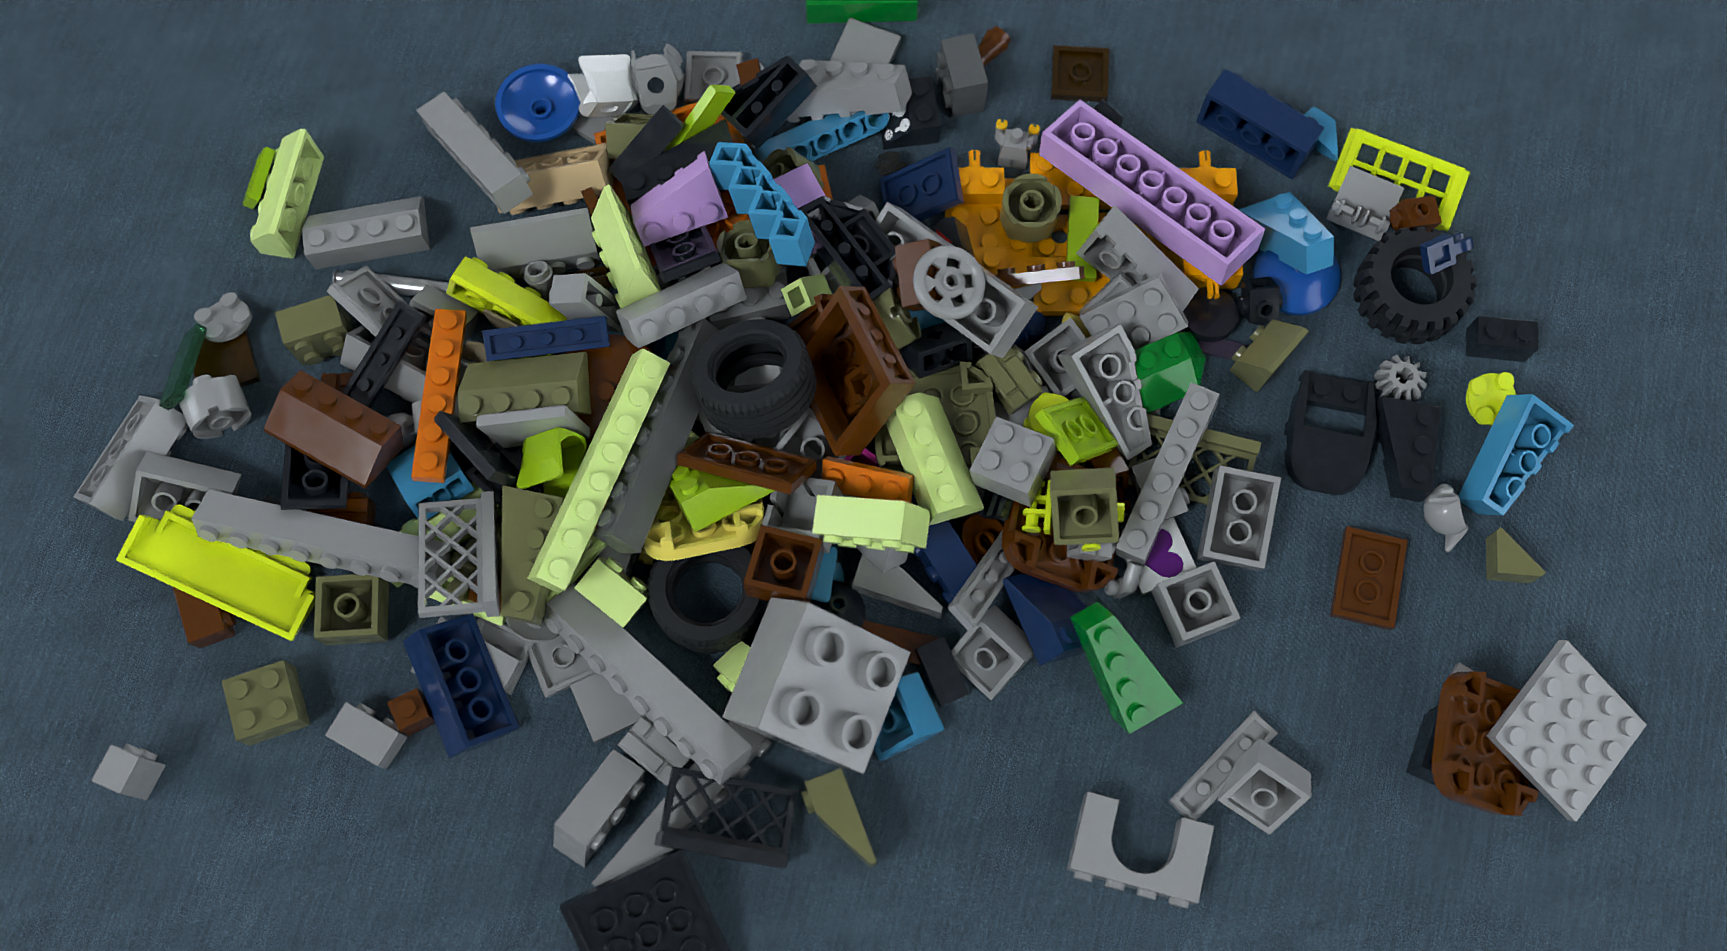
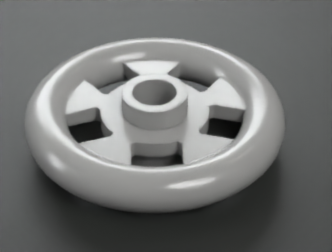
[913,245,985,320]

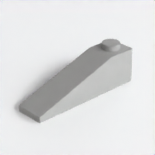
[1057,324,1152,461]

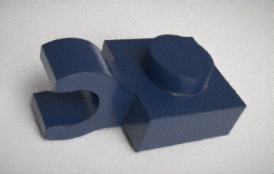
[1420,232,1474,275]

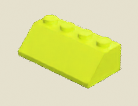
[446,256,567,326]

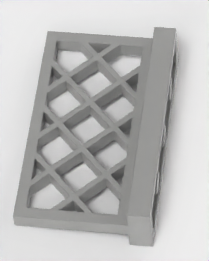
[418,491,500,618]

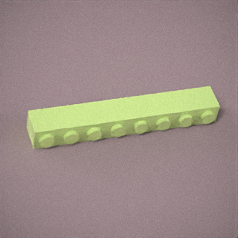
[527,348,670,592]

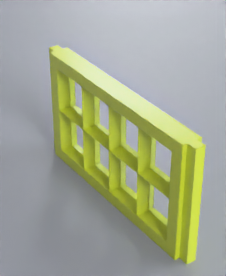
[1328,128,1470,232]

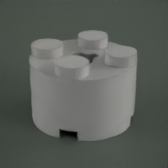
[177,375,251,439]

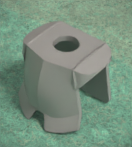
[631,44,686,114]

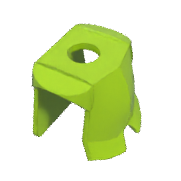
[517,427,587,499]

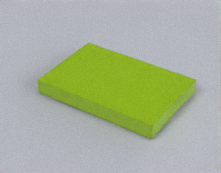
[1034,397,1118,466]

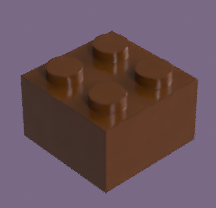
[743,525,824,603]

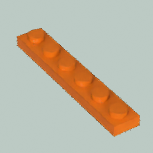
[411,309,467,483]

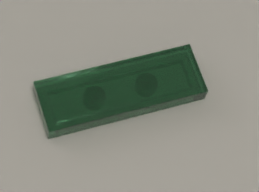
[159,323,207,411]

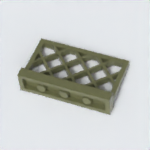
[1128,413,1261,506]

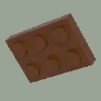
[1330,526,1408,630]

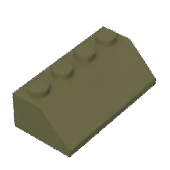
[458,352,591,425]

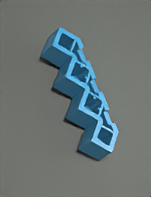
[709,142,815,266]

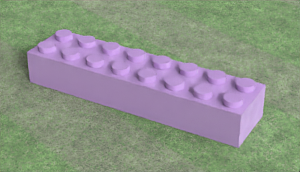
[1039,100,1265,286]

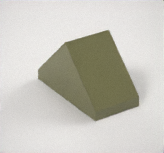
[1486,527,1546,584]

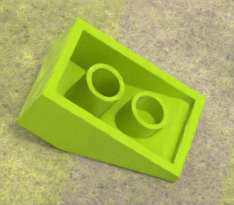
[668,465,775,532]

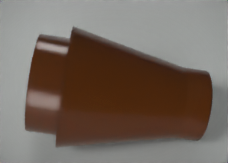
[978,26,1011,67]

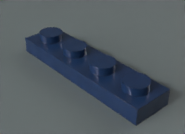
[483,316,611,362]

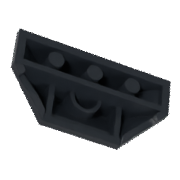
[799,196,896,301]

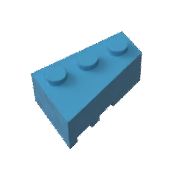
[1239,192,1334,275]

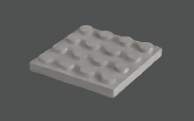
[1487,640,1646,822]

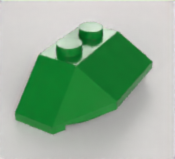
[1134,332,1206,414]

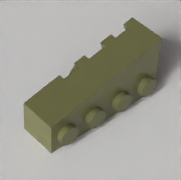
[501,485,564,626]

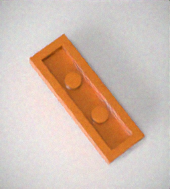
[821,456,914,503]

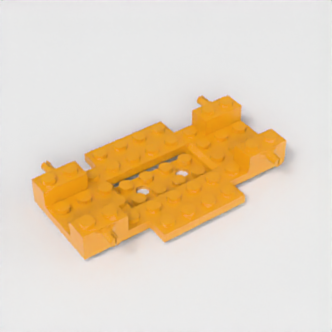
[945,150,1243,316]

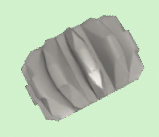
[1374,355,1427,401]

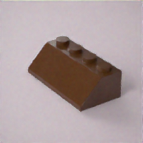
[264,370,404,489]

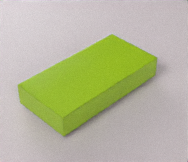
[242,146,276,209]

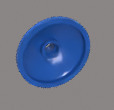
[495,64,580,142]
[1253,250,1341,316]

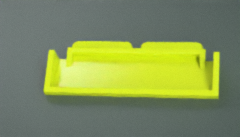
[116,505,316,641]

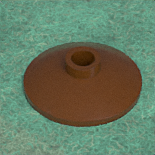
[960,514,1003,565]

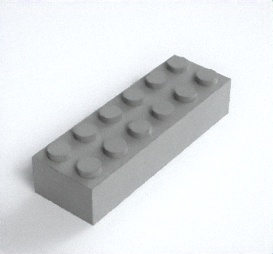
[875,202,1038,358]

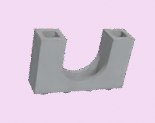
[1067,792,1214,909]

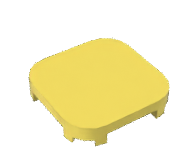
[643,486,765,561]

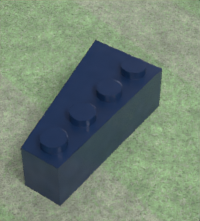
[911,493,977,606]

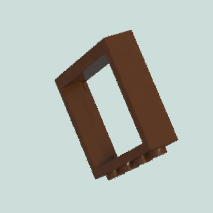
[803,286,916,456]

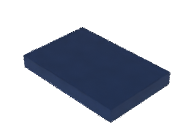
[880,147,964,221]

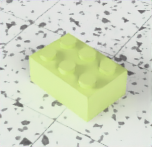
[812,495,931,553]

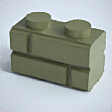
[975,346,1043,415]

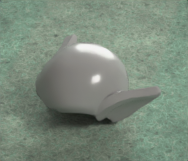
[1424,483,1469,553]

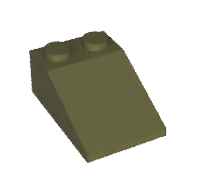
[801,768,877,868]

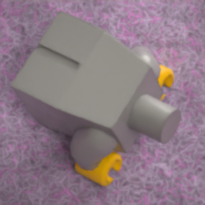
[995,119,1040,170]

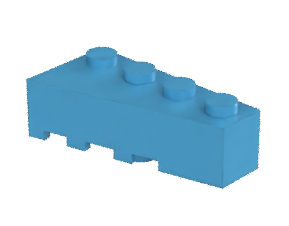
[1458,394,1574,516]

